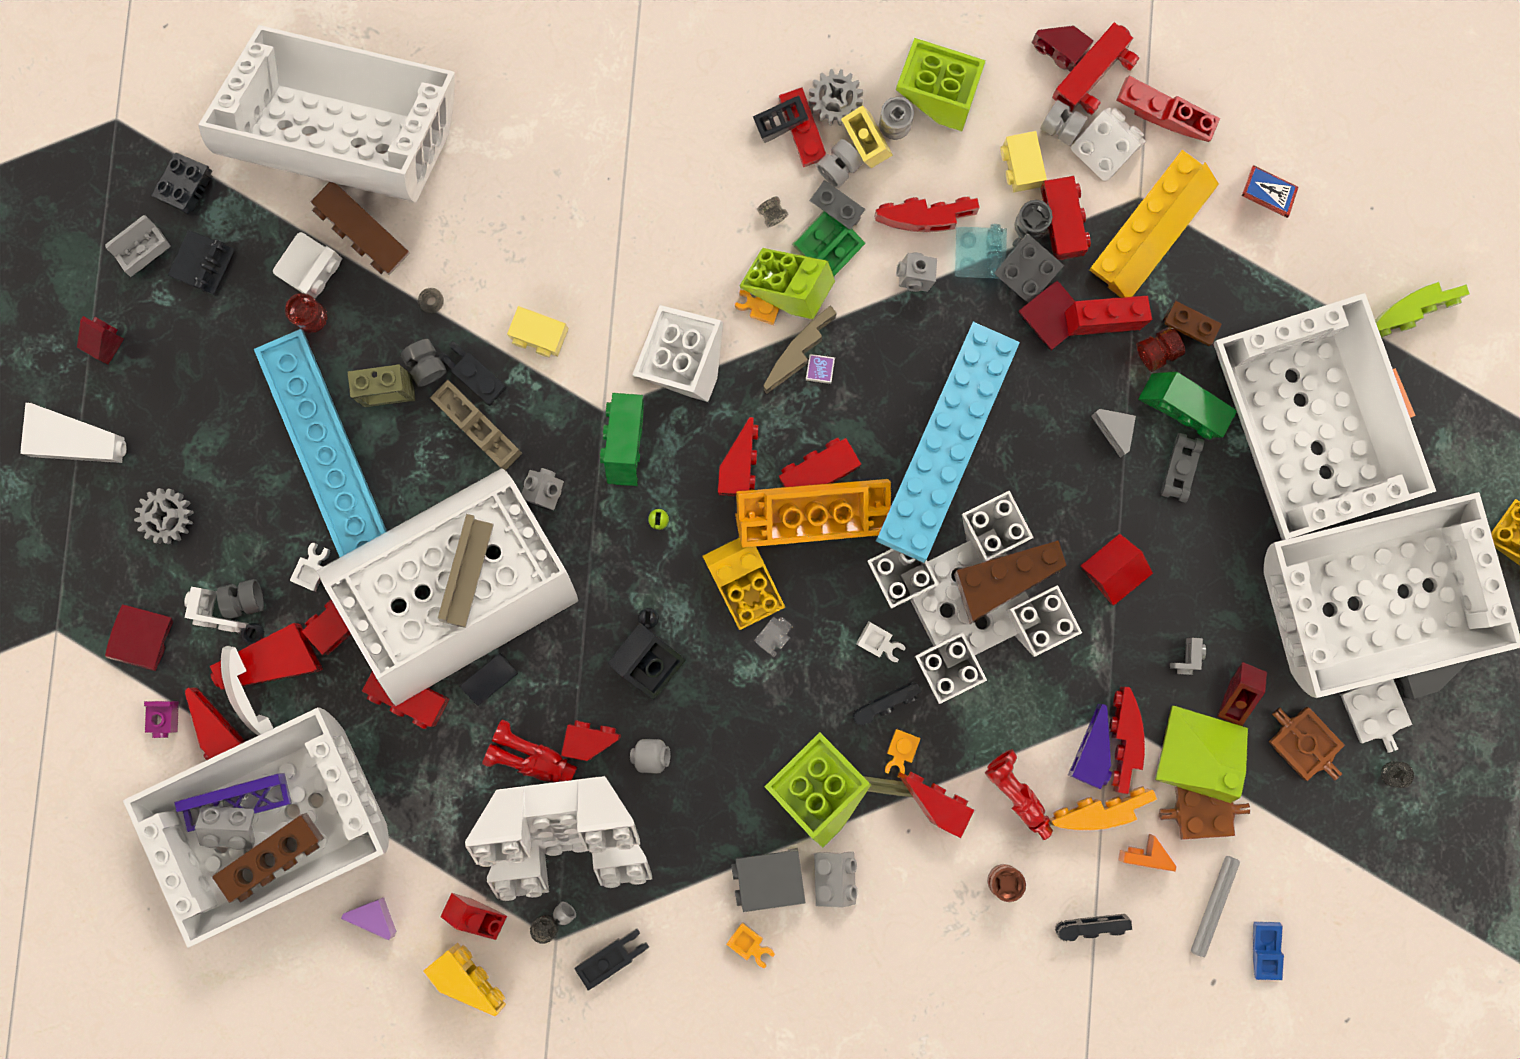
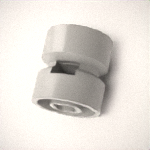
[879,97,914,140]
[1040,100,1088,147]
[816,139,864,188]

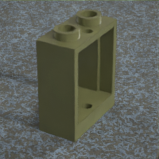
[348,364,415,407]

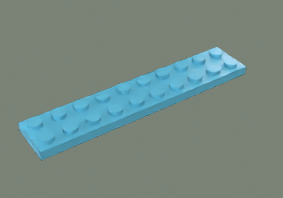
[876,322,1020,563]
[254,329,387,557]

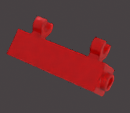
[1052,22,1140,115]

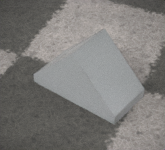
[1091,409,1136,457]

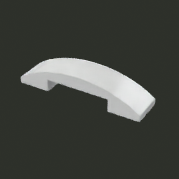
[221,646,273,736]

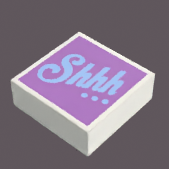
[806,354,835,384]

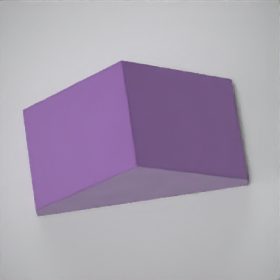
[341,897,397,940]

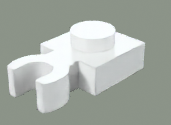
[290,543,330,592]
[856,621,905,662]

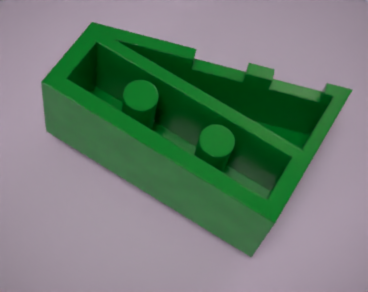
[600,393,644,486]

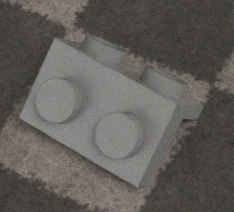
[105,215,171,277]
[195,806,255,850]
[814,852,858,907]

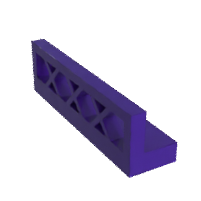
[174,773,292,832]

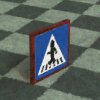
[1241,165,1299,218]

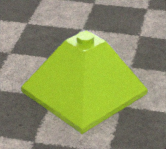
[896,38,986,131]
[1155,706,1248,803]
[764,732,871,848]

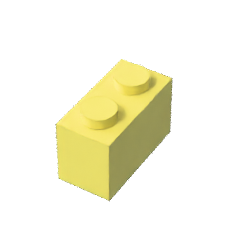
[841,105,893,168]
[1000,131,1047,193]
[507,306,569,358]

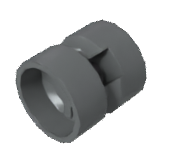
[1014,200,1053,240]
[400,339,446,387]
[217,579,264,619]

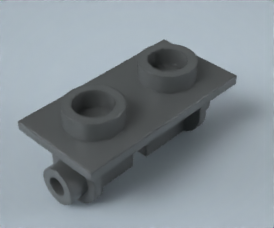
[809,180,866,230]

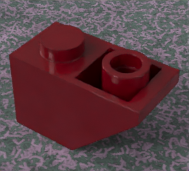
[1032,25,1094,72]
[77,316,124,364]

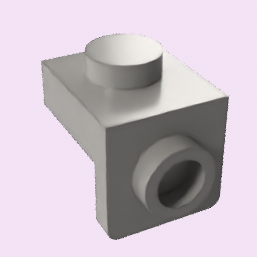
[1170,638,1206,675]

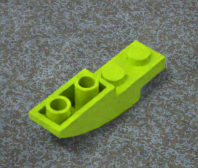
[1375,282,1470,337]

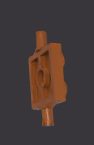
[1269,707,1345,781]
[1159,787,1250,840]

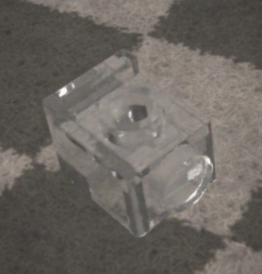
[754,617,793,657]

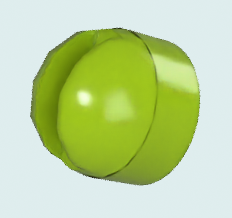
[648,509,669,530]

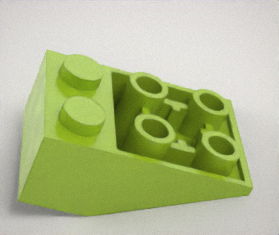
[739,248,835,319]

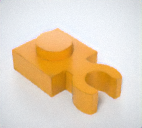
[735,290,780,325]
[885,729,921,778]
[726,922,775,968]

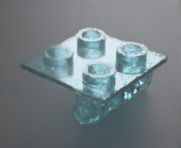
[955,224,1007,278]

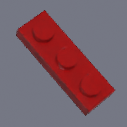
[779,87,826,168]

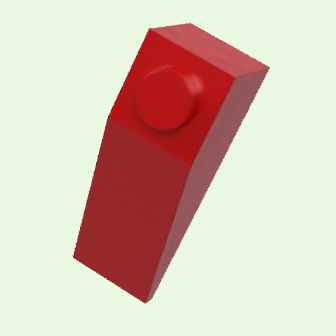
[185,688,246,760]

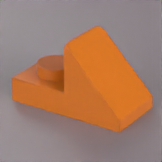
[1118,834,1177,872]

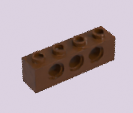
[212,813,324,903]

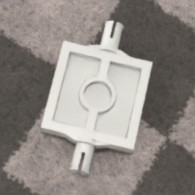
[1340,679,1412,753]

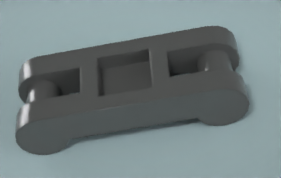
[1161,433,1204,503]

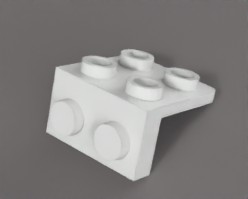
[1071,108,1146,181]
[273,232,342,300]
[184,587,249,633]

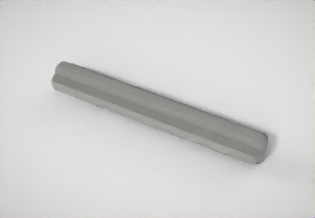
[1191,856,1240,957]

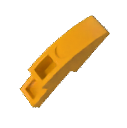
[1049,786,1157,830]

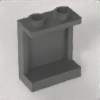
[731,848,806,912]

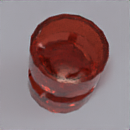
[285,293,327,333]
[1137,326,1185,372]

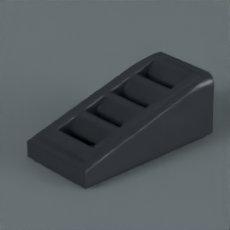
[753,95,809,143]

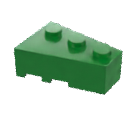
[1138,372,1237,439]

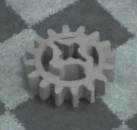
[809,69,863,126]
[134,488,194,544]

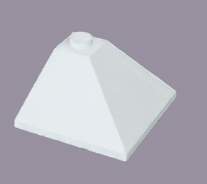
[633,305,723,402]

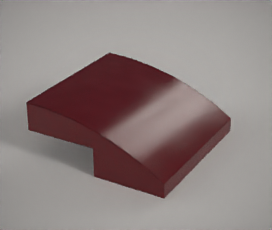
[1018,280,1075,351]
[105,604,173,671]

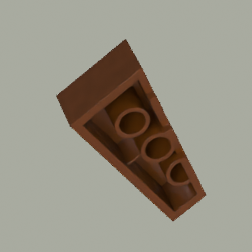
[310,182,410,275]
[954,540,1067,624]

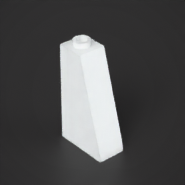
[20,403,126,463]

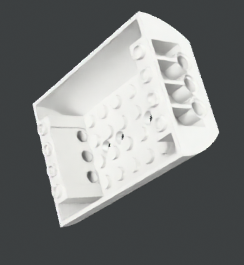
[198,25,455,202]
[1214,293,1436,541]
[317,468,578,706]
[1264,492,1520,698]
[123,708,389,948]

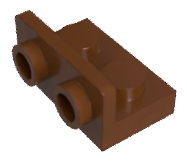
[1163,301,1222,346]

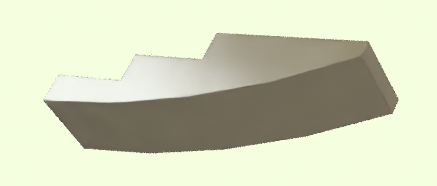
[764,305,837,394]
[430,380,522,470]

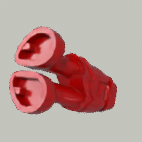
[482,719,577,783]
[985,749,1053,840]

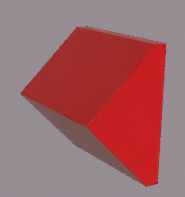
[1080,534,1153,606]

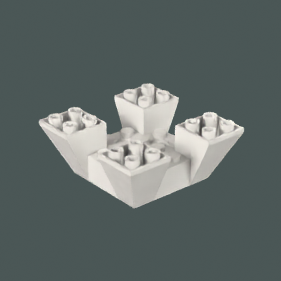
[867,491,1082,704]
[465,776,652,901]

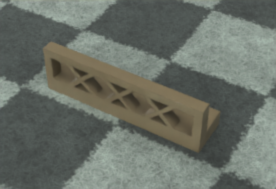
[438,514,494,628]

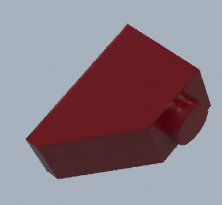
[1218,662,1267,726]

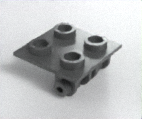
[994,233,1064,303]

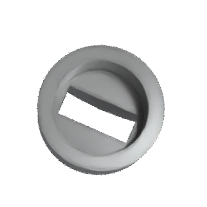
[553,902,576,925]

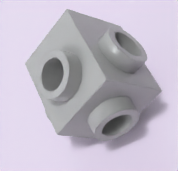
[896,252,937,292]
[521,468,564,510]

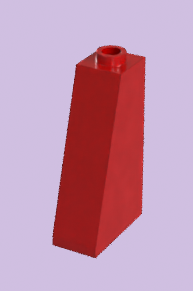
[210,623,323,690]

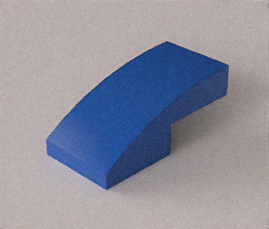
[1253,922,1284,980]

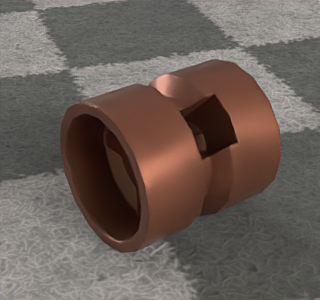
[987,864,1026,902]

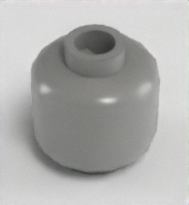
[630,739,671,773]

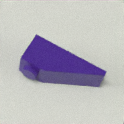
[1068,704,1112,789]

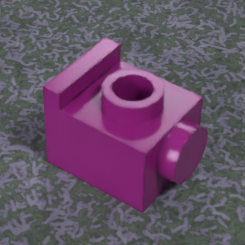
[144,701,179,738]

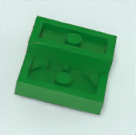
[792,211,866,276]

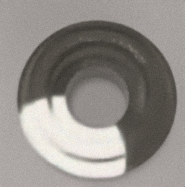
[418,288,444,313]

